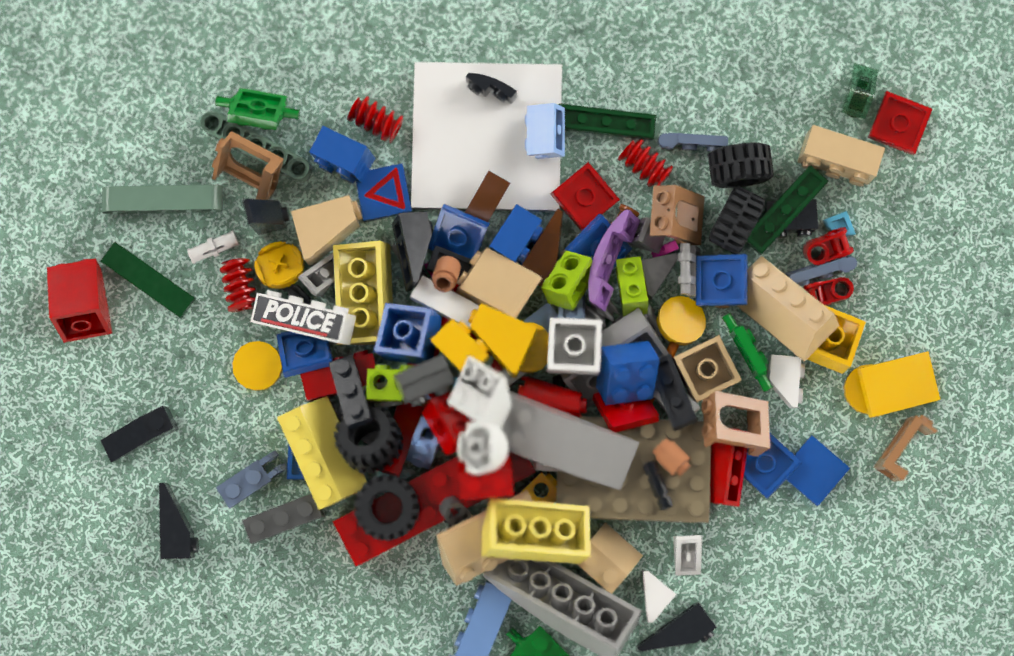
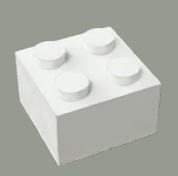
[547,318,602,375]

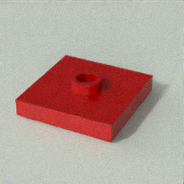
[868,91,933,156]
[550,162,620,232]
[593,392,659,433]

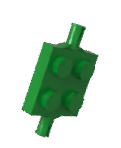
[215,88,300,130]
[722,313,773,392]
[506,626,569,656]

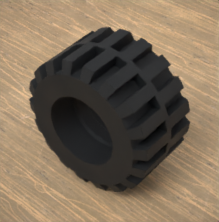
[708,142,774,188]
[709,185,765,254]
[334,403,404,474]
[354,475,420,540]

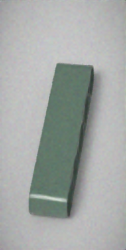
[200,111,312,183]
[102,185,223,214]

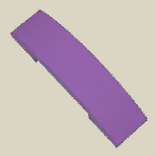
[588,210,640,312]

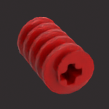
[347,96,403,144]
[617,139,673,187]
[220,258,256,312]

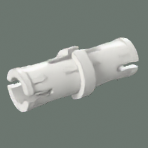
[187,230,239,264]

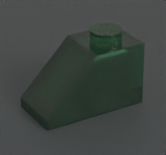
[841,63,878,119]

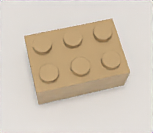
[797,125,885,186]

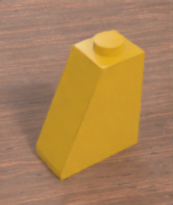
[468,303,537,379]

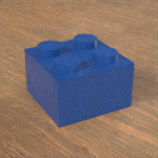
[309,126,375,184]
[489,204,544,265]
[374,303,442,364]
[596,341,659,405]

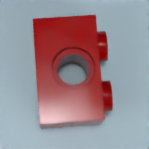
[422,391,470,456]

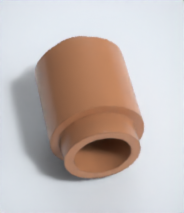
[432,256,461,292]
[653,438,691,476]

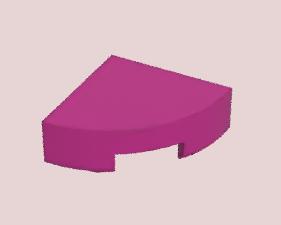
[651,240,679,258]

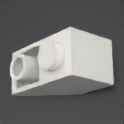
[767,354,805,409]

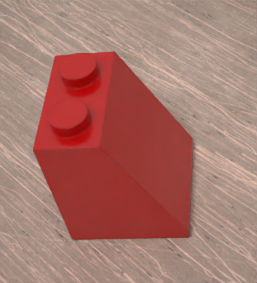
[47,258,112,343]
[459,451,514,500]

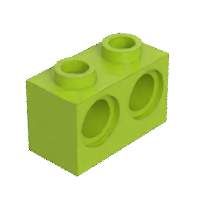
[541,250,593,311]
[616,256,648,317]
[366,364,414,402]

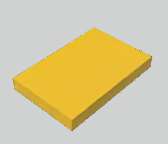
[857,351,941,418]

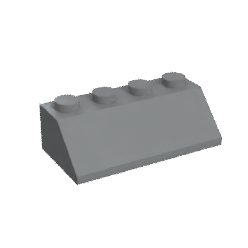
[560,308,669,408]

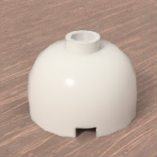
[457,422,508,475]

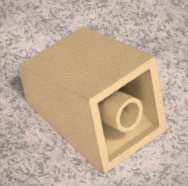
[291,195,363,266]
[455,248,542,318]

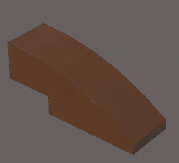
[465,171,510,222]

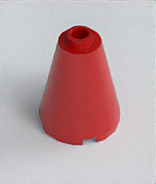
[518,375,587,418]

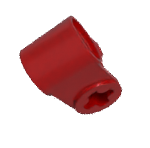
[803,227,854,265]
[803,277,854,306]

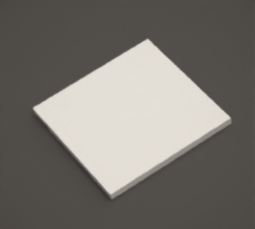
[411,62,562,211]

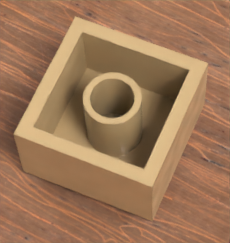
[673,335,742,403]

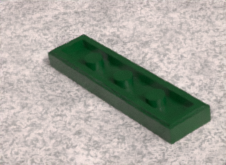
[558,104,656,140]
[746,165,829,255]
[100,242,196,319]

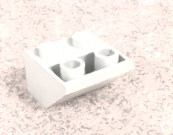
[448,356,512,429]

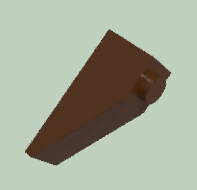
[521,209,563,287]

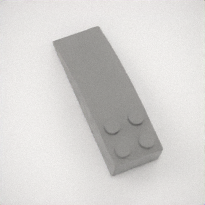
[501,390,639,490]
[483,559,641,656]

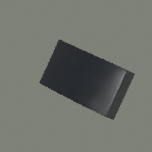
[466,73,517,104]

